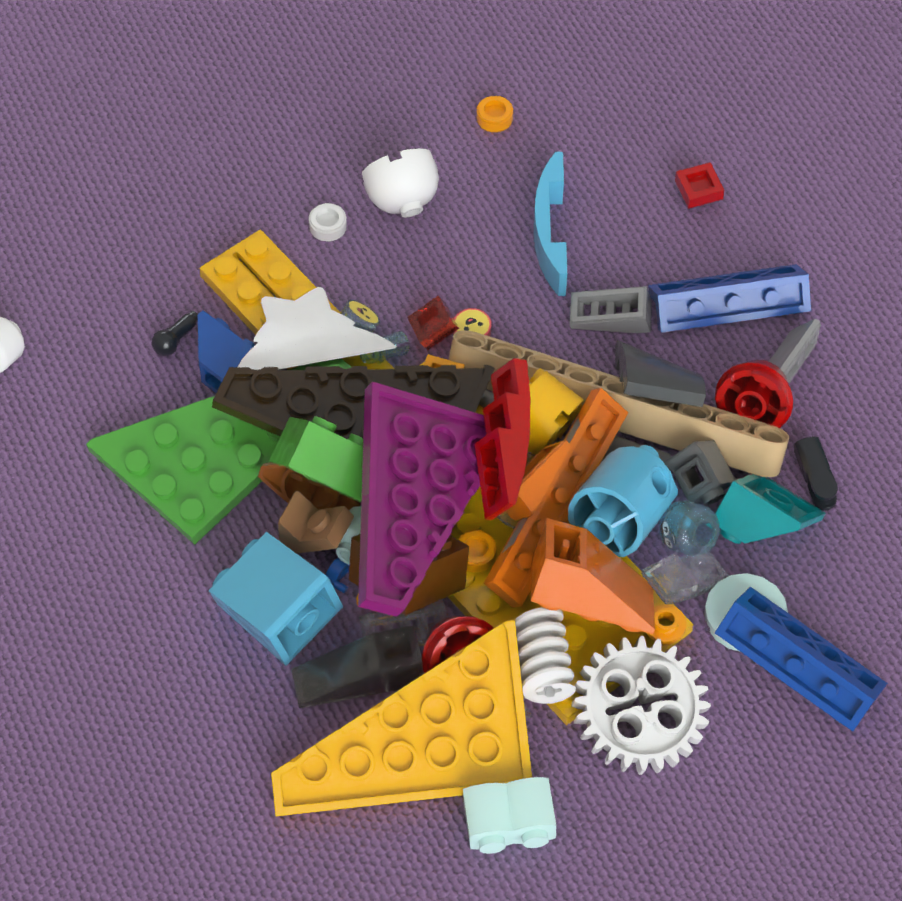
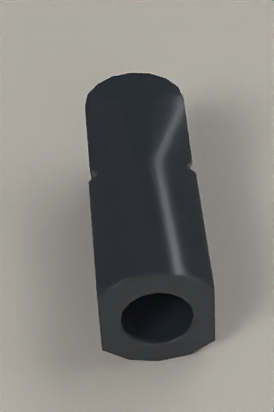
[794,436,838,511]

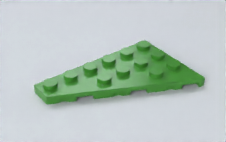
[86,358,352,545]

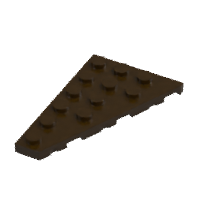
[212,365,495,439]

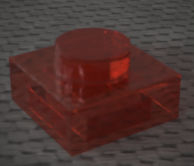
[407,296,459,350]

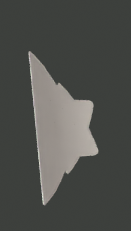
[238,287,397,370]

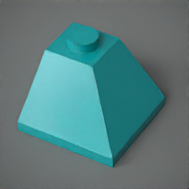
[711,474,826,544]

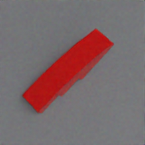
[475,358,531,520]

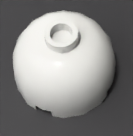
[362,148,439,218]

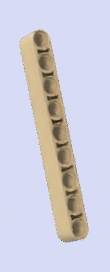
[448,330,789,477]

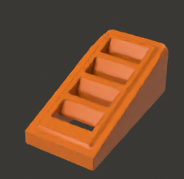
[506,440,572,521]

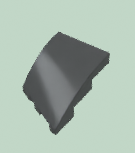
[615,340,706,407]

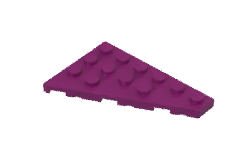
[358,381,486,617]

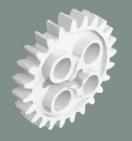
[572,636,711,775]

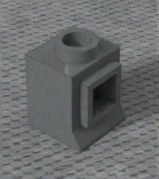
[665,440,735,506]

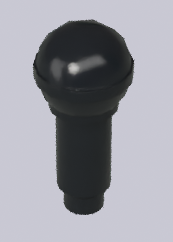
[151,311,198,356]

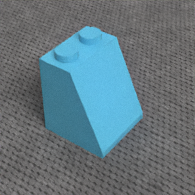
[209,532,343,666]

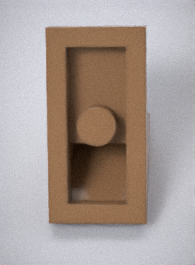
[278,491,354,554]

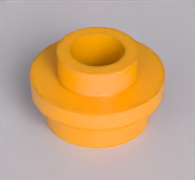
[647,604,687,645]

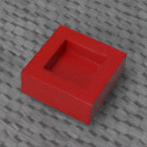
[675,162,725,209]

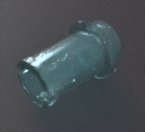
[359,331,409,364]

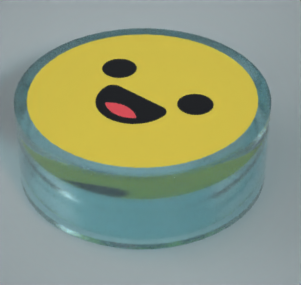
[340,300,380,333]

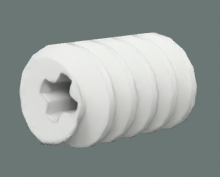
[515,607,576,704]

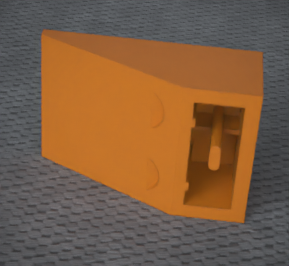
[531,518,655,634]

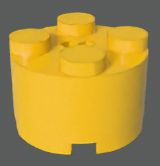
[527,368,585,459]

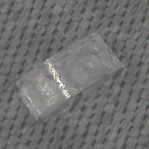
[641,545,729,604]

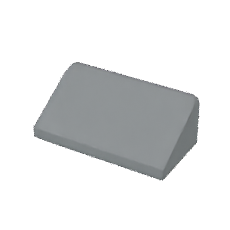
[769,319,821,383]

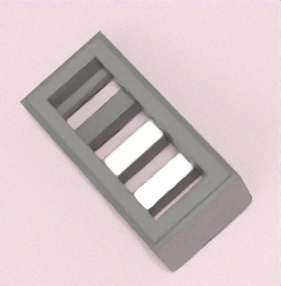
[569,286,652,333]

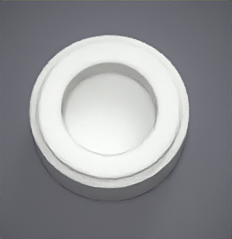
[309,203,347,241]

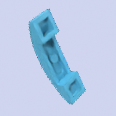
[533,152,567,296]

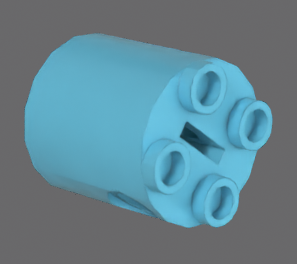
[568,445,678,557]

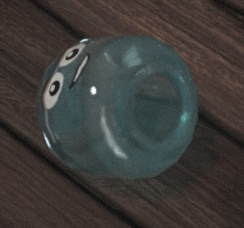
[659,500,720,557]

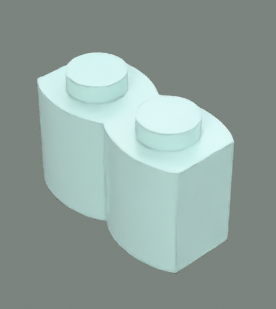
[463,777,556,854]

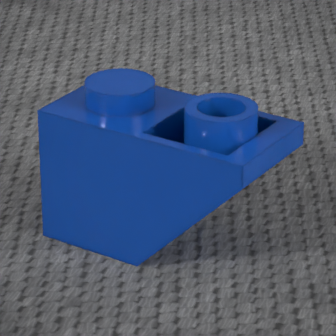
[197,310,255,393]

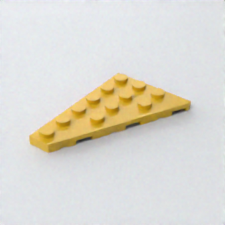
[271,620,532,816]

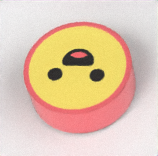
[453,308,491,336]

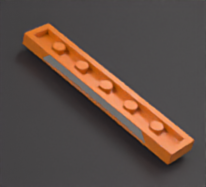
[484,388,628,608]

